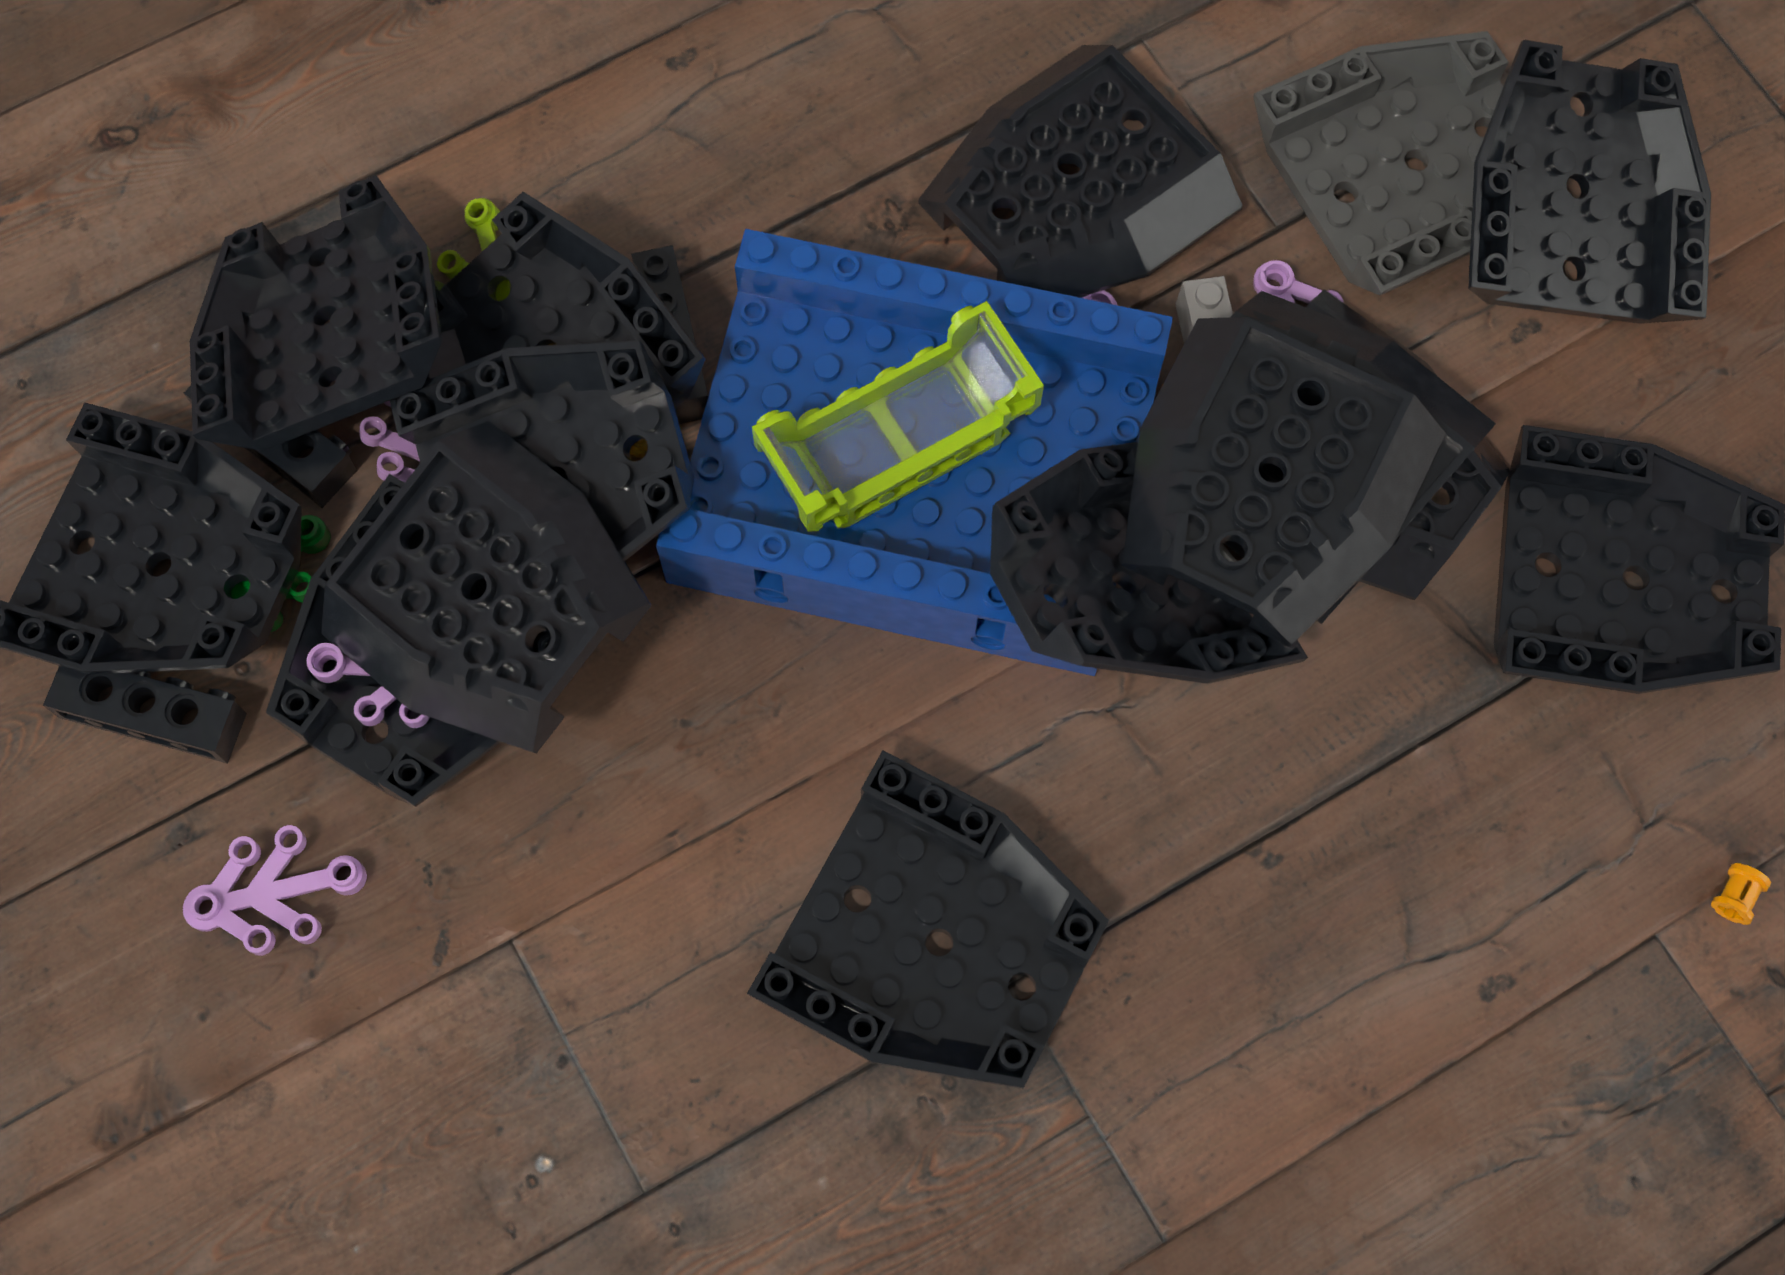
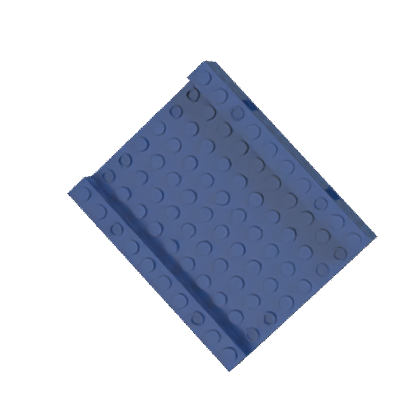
[656,229,1173,676]

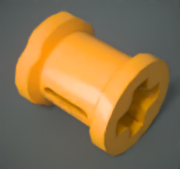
[1711,863,1771,925]

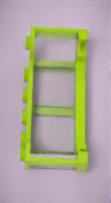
[752,301,1044,532]

